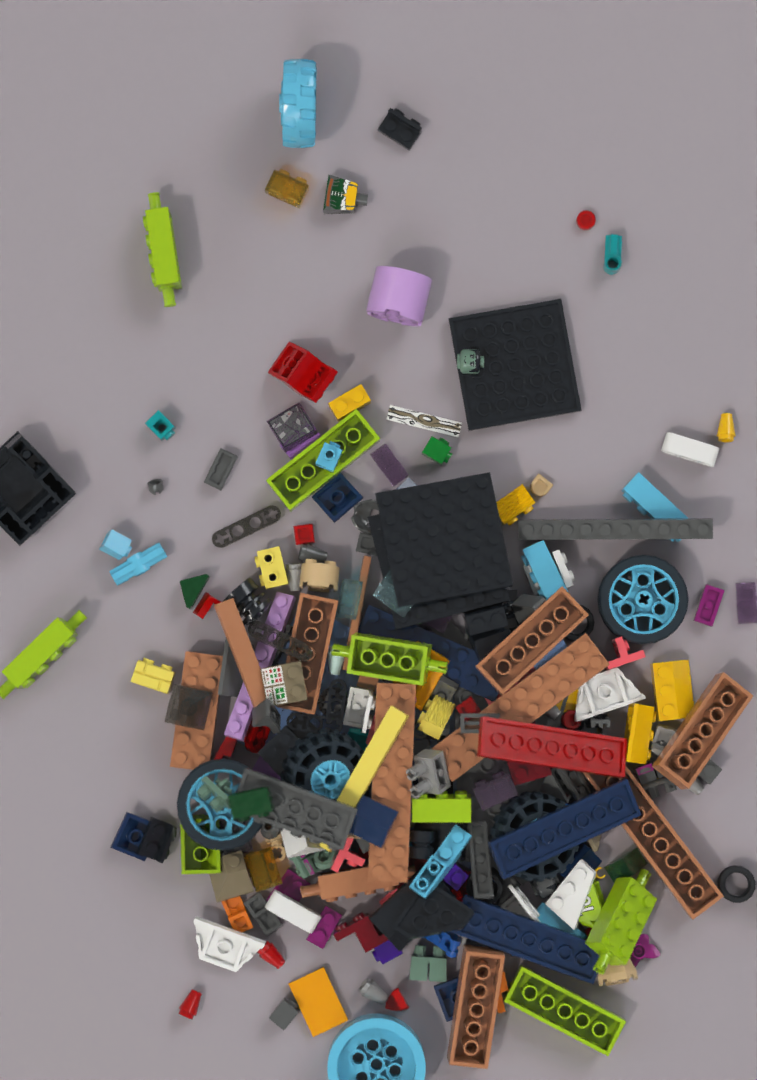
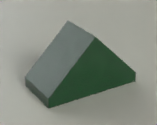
[179,574,210,610]

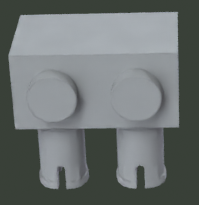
[406,749,451,799]

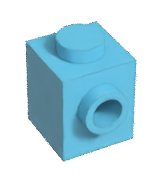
[315,441,343,473]
[99,530,132,560]

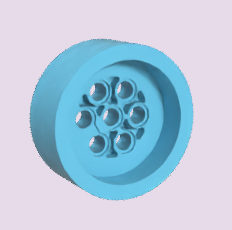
[327,1013,426,1080]

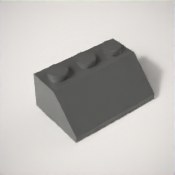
[218,638,254,697]

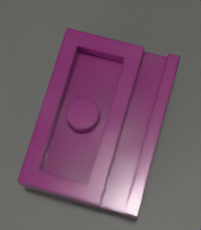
[266,868,311,902]

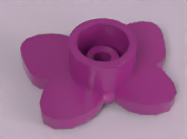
[630,934,660,967]

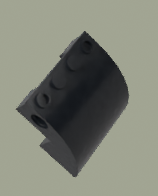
[0,431,76,546]

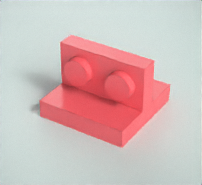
[605,636,645,670]
[331,838,366,873]

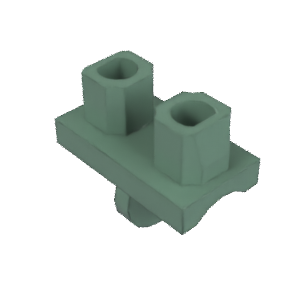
[197,776,232,813]

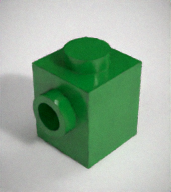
[422,436,452,465]

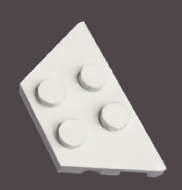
[574,667,646,722]
[194,916,266,972]

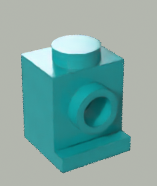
[145,410,175,441]

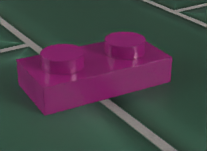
[693,584,725,627]
[306,905,342,949]

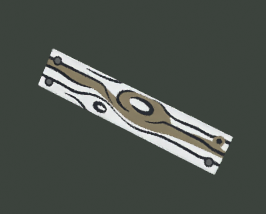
[386,405,462,437]

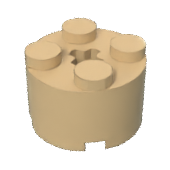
[299,559,340,593]

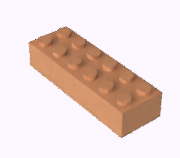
[475,586,589,696]
[277,593,339,715]
[170,651,223,770]
[652,672,753,790]
[447,944,505,1069]

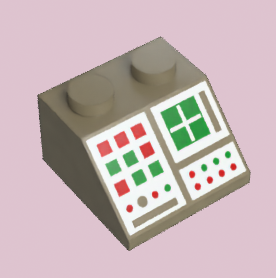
[260,661,308,706]

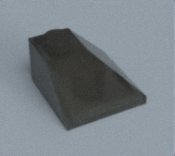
[164,684,213,730]

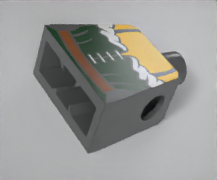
[323,175,368,214]

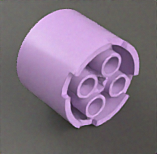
[366,266,432,327]

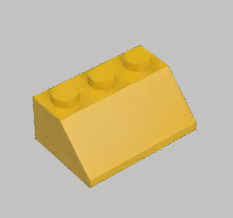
[650,660,694,721]
[624,703,657,764]

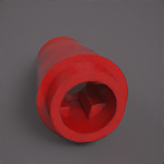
[257,941,285,969]
[178,989,202,1020]

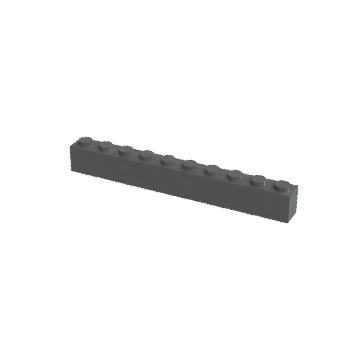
[518,518,713,540]

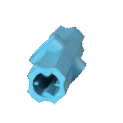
[109,543,168,586]

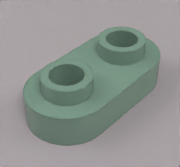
[314,849,340,869]

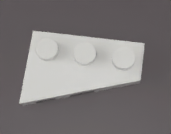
[545,860,597,930]

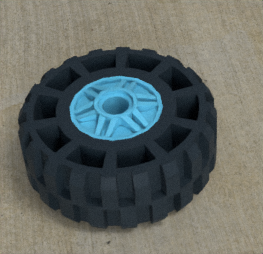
[281,729,369,801]
[490,791,579,882]

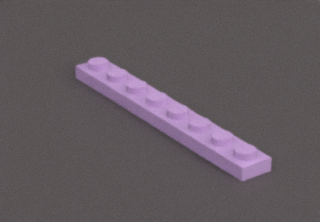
[224,592,296,741]

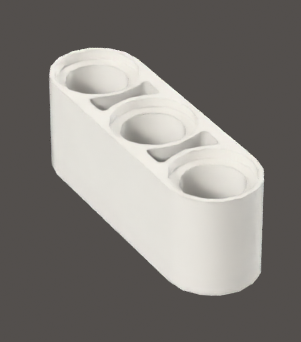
[661,432,719,467]
[265,890,322,934]

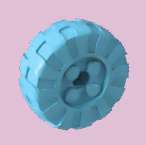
[279,59,317,148]

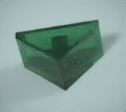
[604,847,647,883]

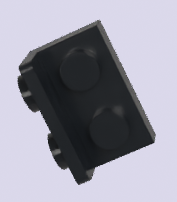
[378,108,422,151]
[136,817,177,864]

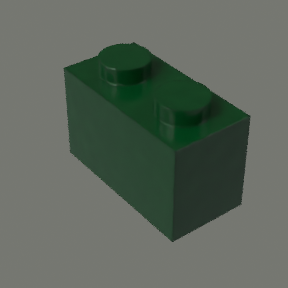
[228,786,274,822]

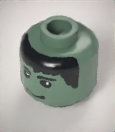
[457,349,484,374]

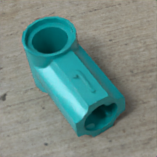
[603,234,622,275]

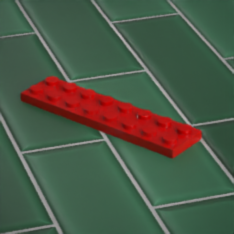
[477,716,627,778]

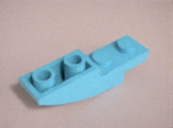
[409,825,472,899]

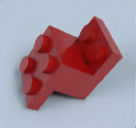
[268,341,338,403]

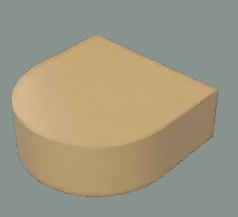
[530,473,553,497]

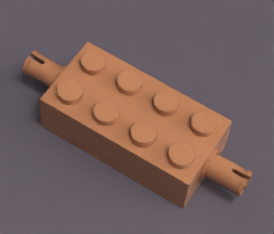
[300,864,416,902]

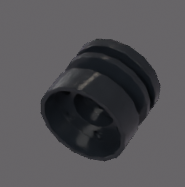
[222,577,272,627]

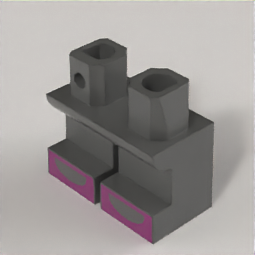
[633,761,677,799]

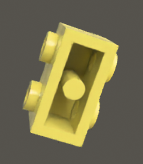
[254,546,289,590]

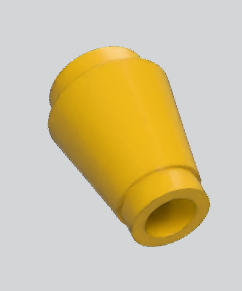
[716,413,736,443]

